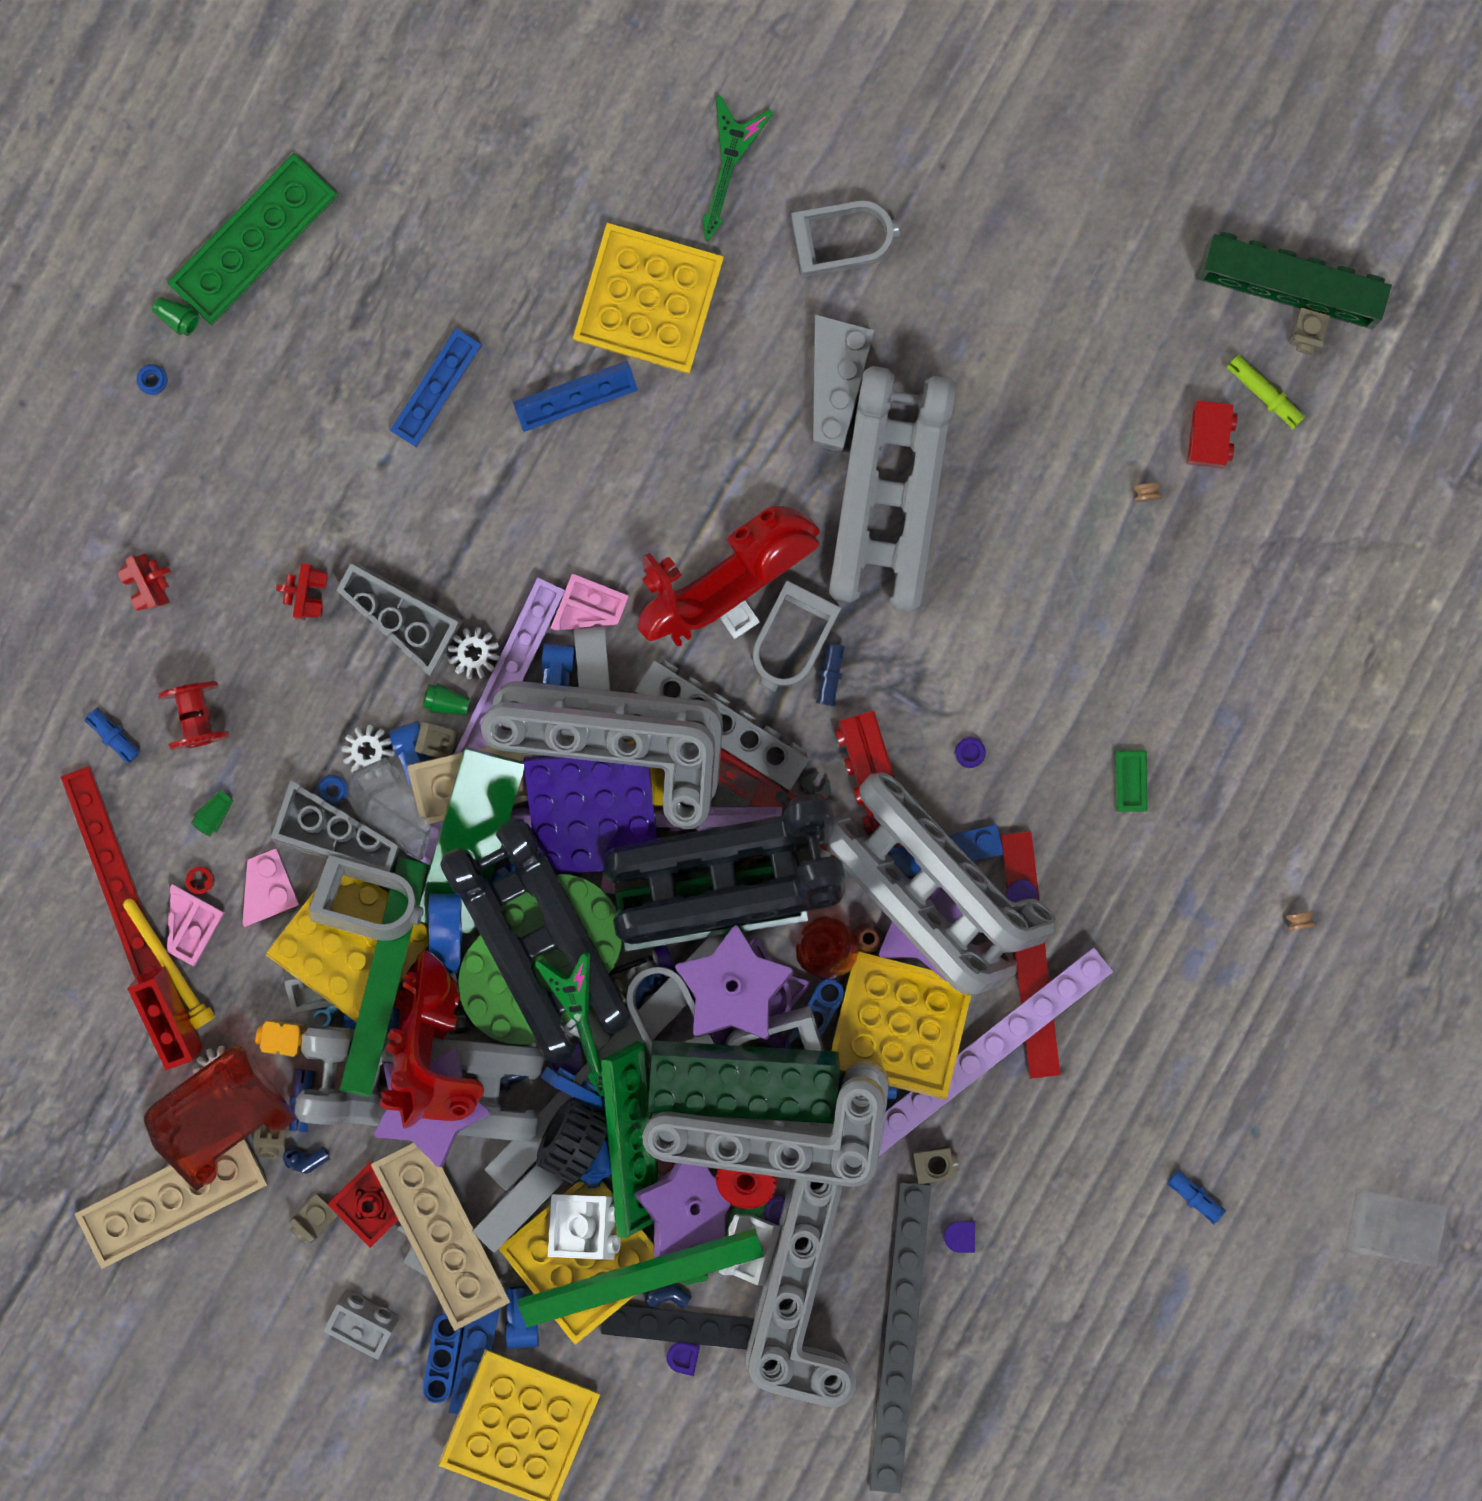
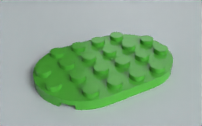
[459,874,622,1045]

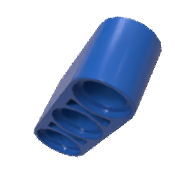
[428,893,463,974]
[785,979,844,1049]
[423,1312,463,1403]

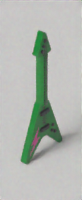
[703,96,773,242]
[535,952,604,1097]

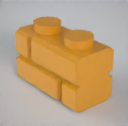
[255,1019,307,1057]

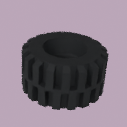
[537,1097,607,1183]

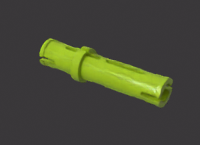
[1226,354,1306,430]

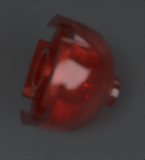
[796,916,859,980]

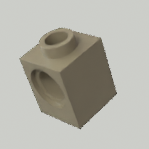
[912,1146,959,1184]

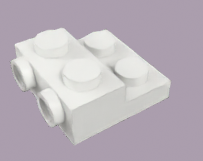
[548,1194,621,1260]

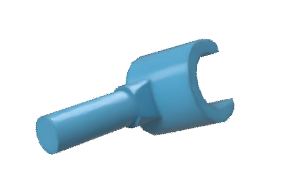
[314,1005,338,1026]

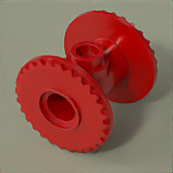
[158,681,229,750]
[716,1169,777,1209]

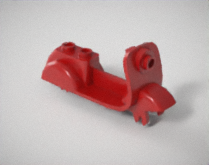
[637,506,820,646]
[379,950,484,1129]

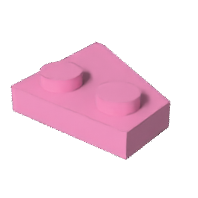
[551,574,629,631]
[242,848,300,927]
[167,884,225,966]

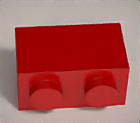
[1187,400,1238,469]

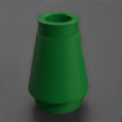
[152,297,200,336]
[423,683,470,715]
[190,790,234,837]

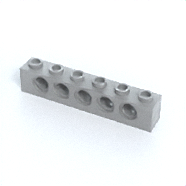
[634,660,810,791]

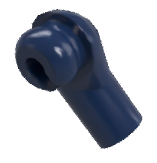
[626,973,664,1010]
[283,1147,331,1174]
[644,1284,692,1309]

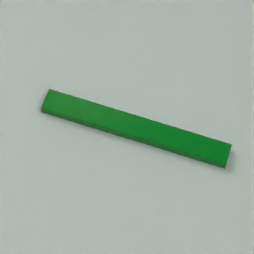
[339,857,428,1098]
[517,1228,764,1328]

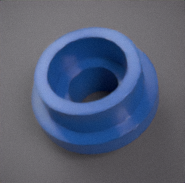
[137,364,168,395]
[317,775,348,806]

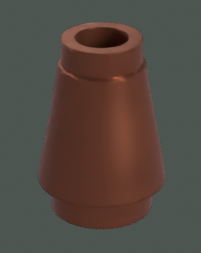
[852,923,883,954]

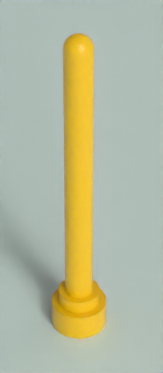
[123,898,216,1030]

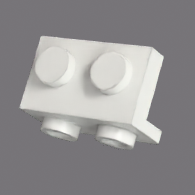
[719,1214,781,1285]

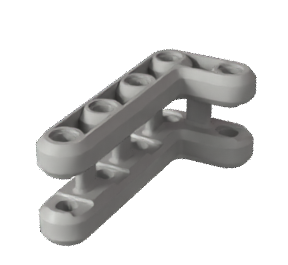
[829,366,956,612]
[481,681,723,829]
[823,773,1055,995]
[294,1026,544,1141]
[642,1060,889,1187]
[745,1179,856,1407]

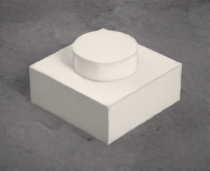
[720,600,760,640]

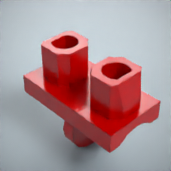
[117,554,172,611]
[276,563,328,621]

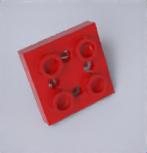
[327,1160,398,1248]

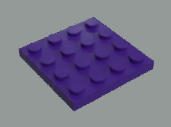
[523,755,658,874]

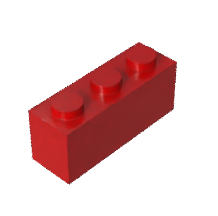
[127,966,203,1070]

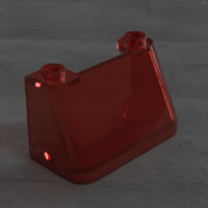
[144,1046,296,1192]

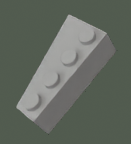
[813,315,874,453]
[336,562,463,676]
[271,780,400,873]

